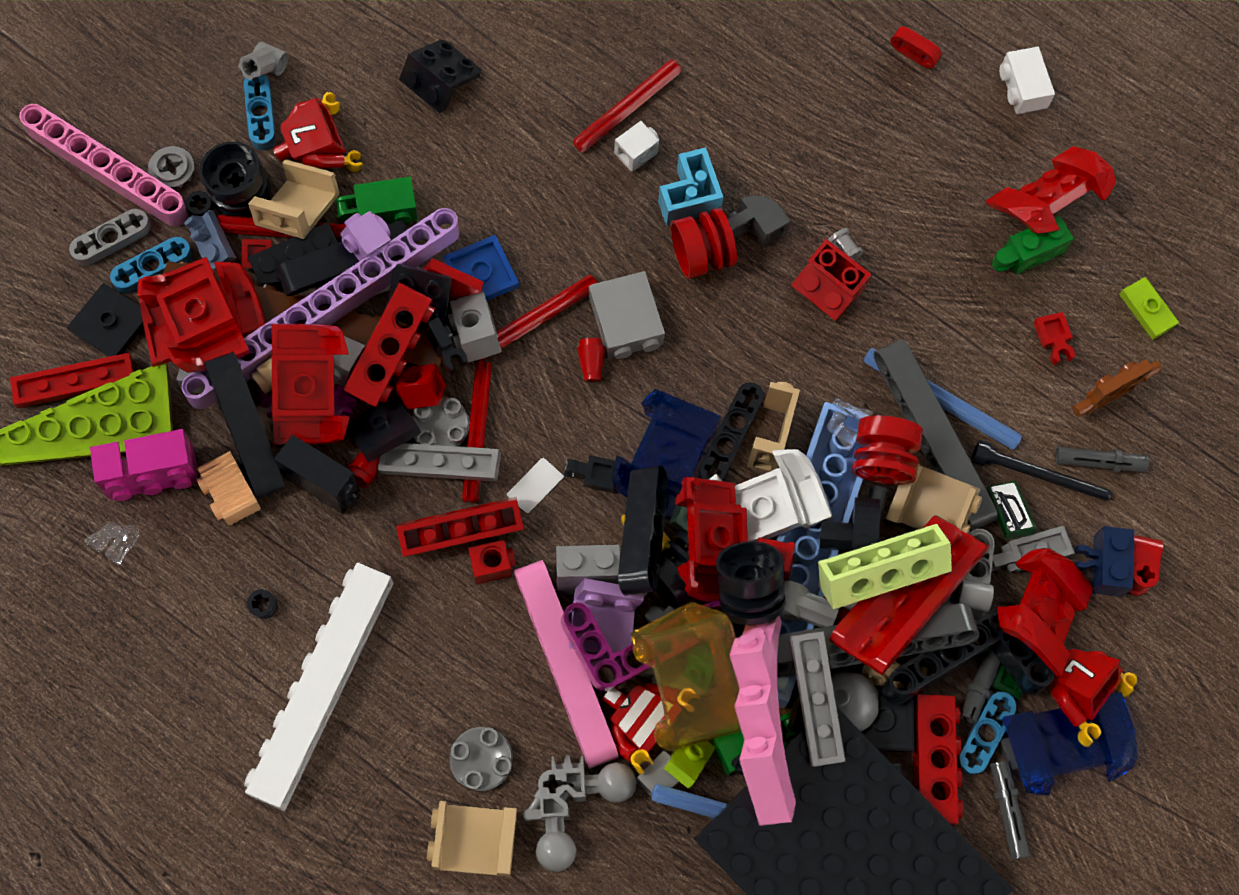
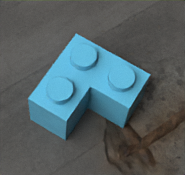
[658,147,723,226]

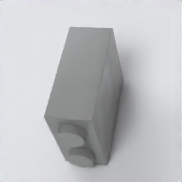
[588,271,665,359]
[556,545,620,595]

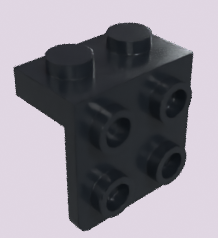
[399,40,482,113]
[387,264,452,328]

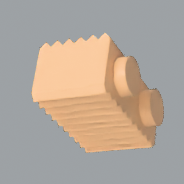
[196,451,261,526]

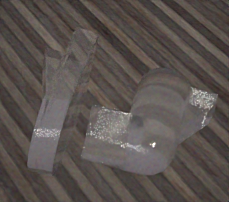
[827,398,873,452]
[83,521,139,565]

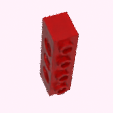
[343,283,435,407]
[396,497,524,557]
[913,694,963,826]

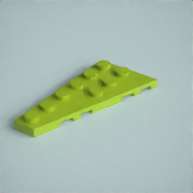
[0,363,173,466]

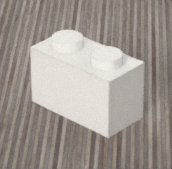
[999,46,1055,114]

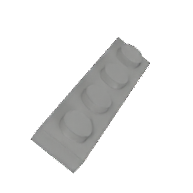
[378,443,501,482]
[790,631,845,767]

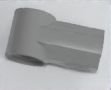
[238,41,288,80]
[780,580,839,628]

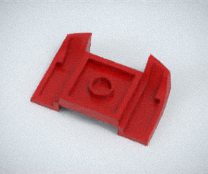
[985,146,1116,233]
[138,257,250,373]
[139,262,266,367]
[271,324,349,445]
[675,476,748,602]
[997,548,1093,677]

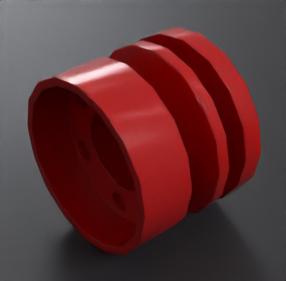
[670,207,737,279]
[851,415,923,485]

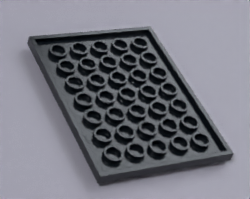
[693,707,1014,895]

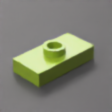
[1119,277,1179,340]
[663,728,715,789]

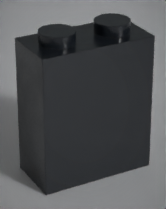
[274,434,360,515]

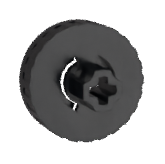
[820,497,881,551]

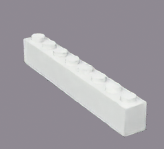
[244,562,393,812]

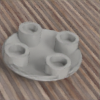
[412,397,470,447]
[450,727,513,791]

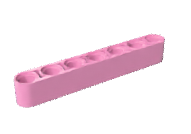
[19,104,189,226]
[514,560,619,769]

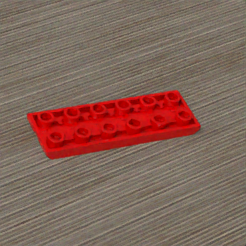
[829,515,989,675]

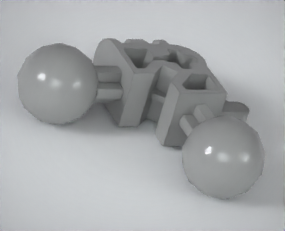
[523,754,637,872]

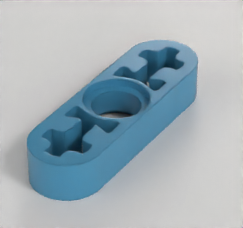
[243,74,276,150]
[110,237,192,294]
[957,692,1016,775]

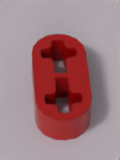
[890,27,942,68]

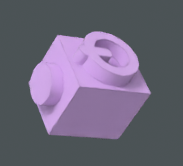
[340,211,391,261]

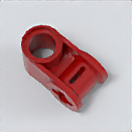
[1128,535,1163,596]

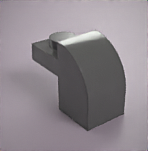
[727,195,790,247]

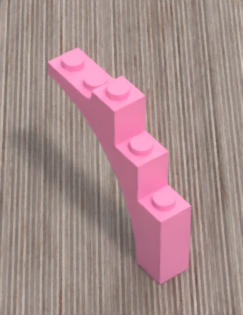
[730,615,796,825]

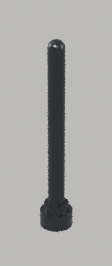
[971,440,1112,501]

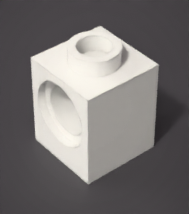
[614,121,659,172]

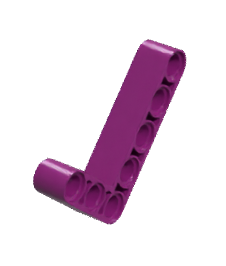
[561,601,731,691]

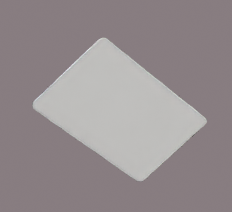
[507,458,564,513]

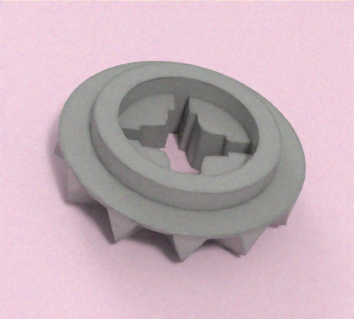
[148,146,195,188]

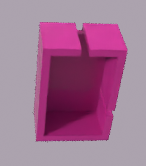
[90,429,199,501]

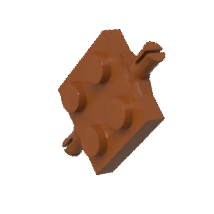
[1072,359,1162,417]

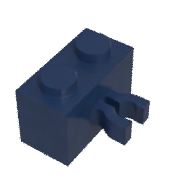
[1075,526,1134,597]

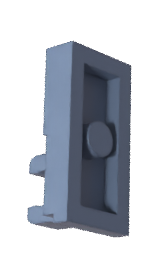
[184,210,236,271]

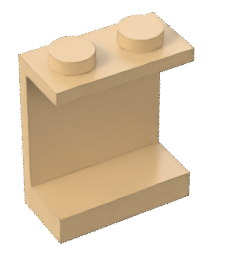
[248,159,340,239]
[747,382,800,472]
[886,464,982,534]
[427,801,517,877]

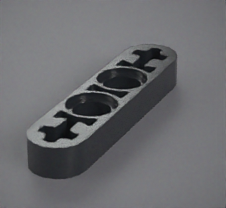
[698,382,764,481]

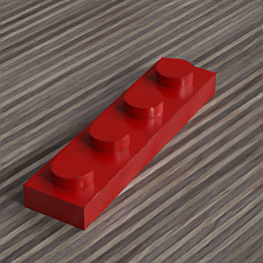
[10,353,135,409]

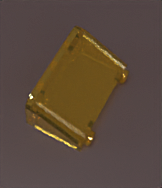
[631,602,742,751]

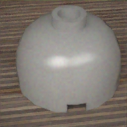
[831,670,879,732]

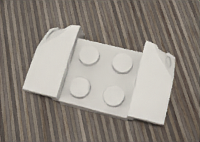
[709,449,834,542]

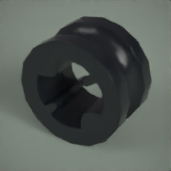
[185,191,214,217]
[247,589,278,619]

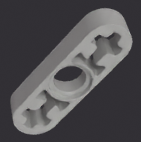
[69,209,151,266]

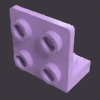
[569,578,644,658]

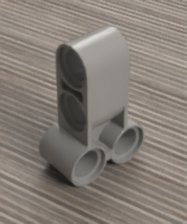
[951,529,995,621]

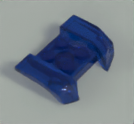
[613,388,721,519]
[1002,692,1138,796]

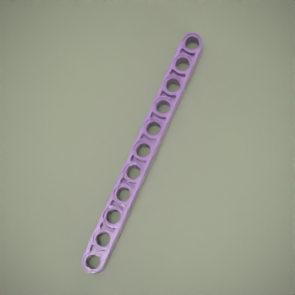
[182,208,459,409]

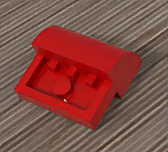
[791,239,872,322]

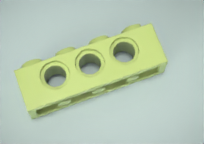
[818,524,952,610]

